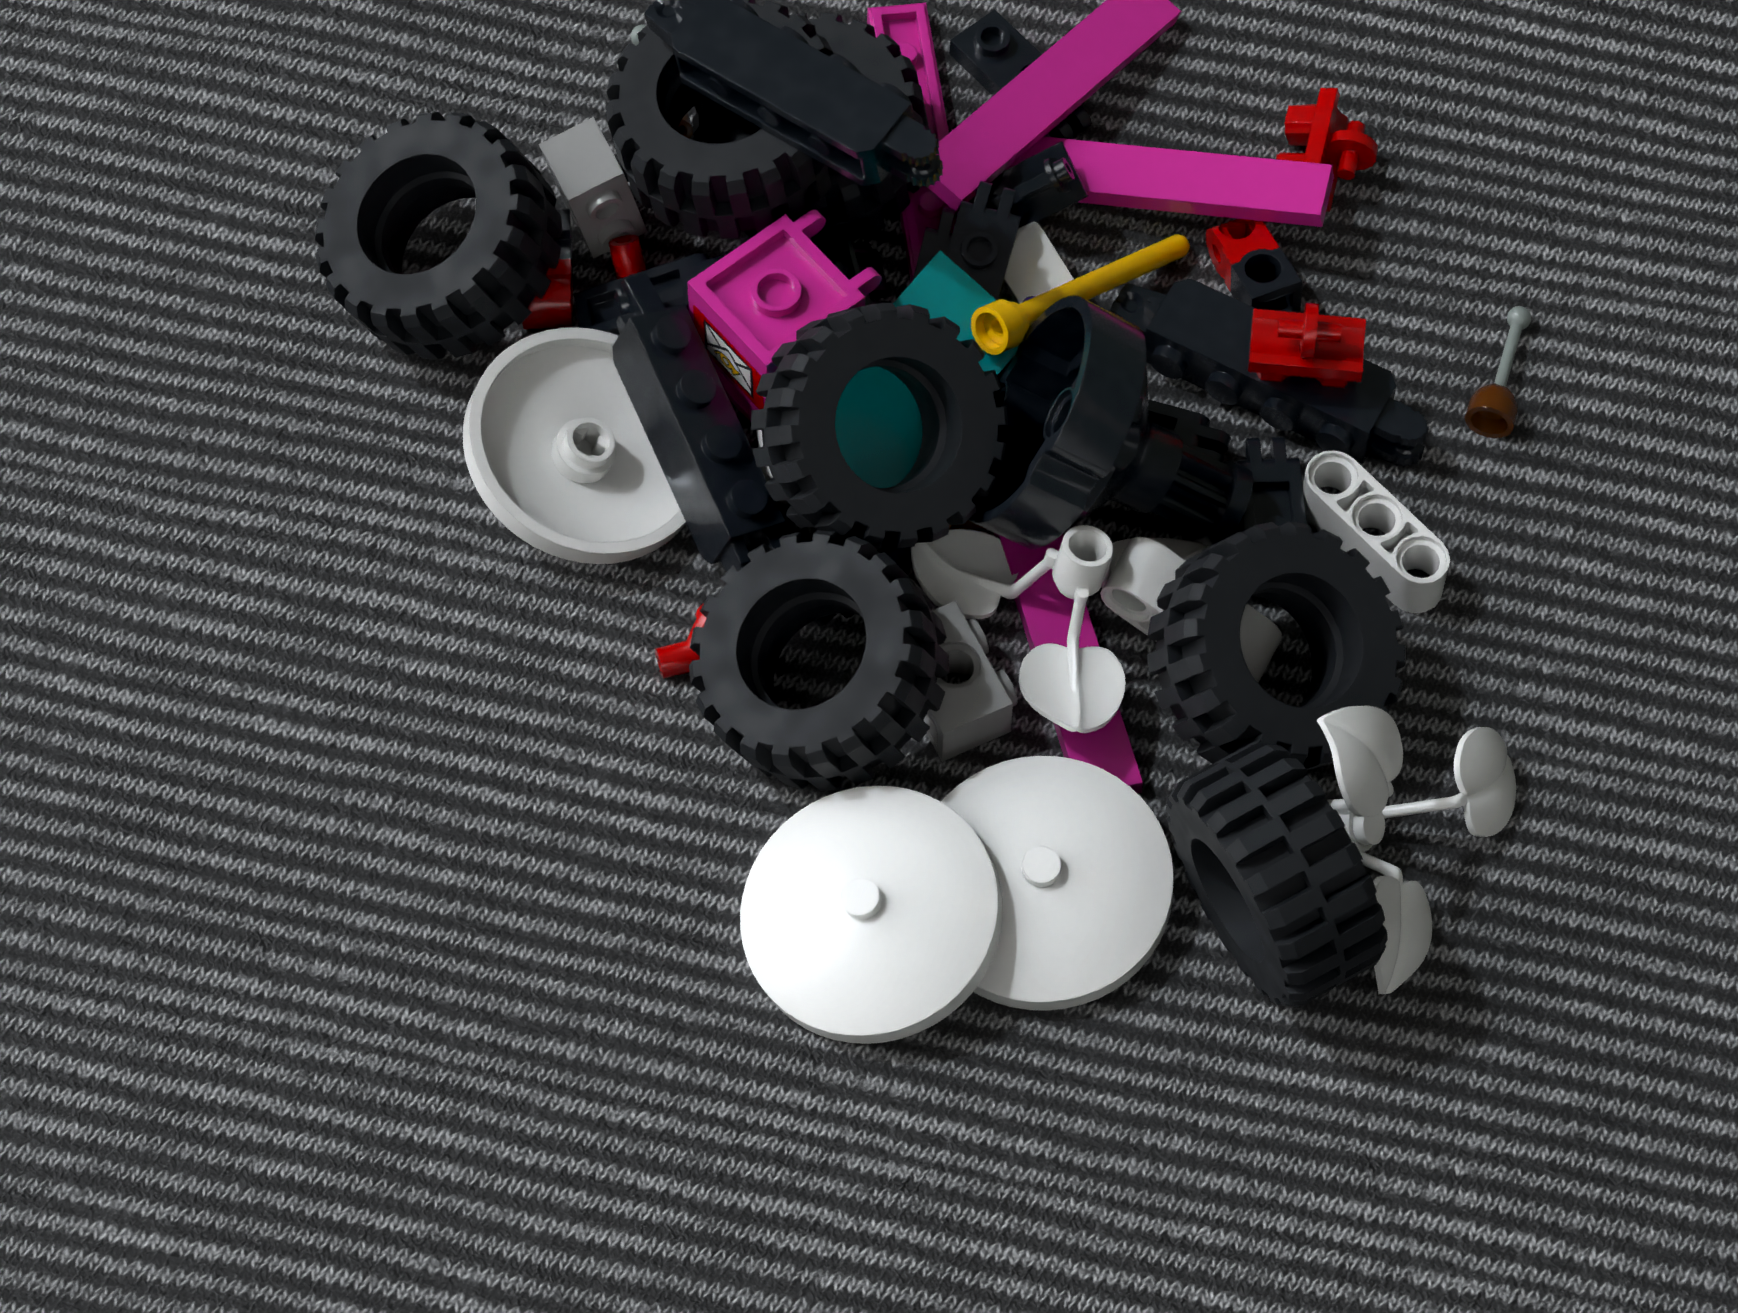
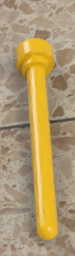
[971,234,1190,355]

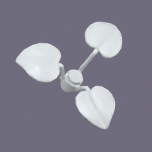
[911,525,1209,733]
[1317,706,1516,994]

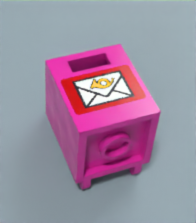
[687,210,882,422]

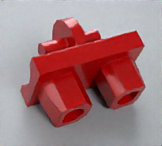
[1276,88,1378,212]
[1248,303,1366,388]

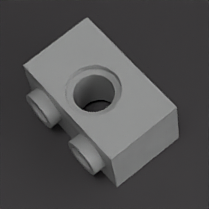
[538,117,647,259]
[923,600,1018,762]

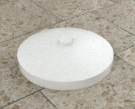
[463,327,686,564]
[941,756,1173,1011]
[740,786,1003,1044]

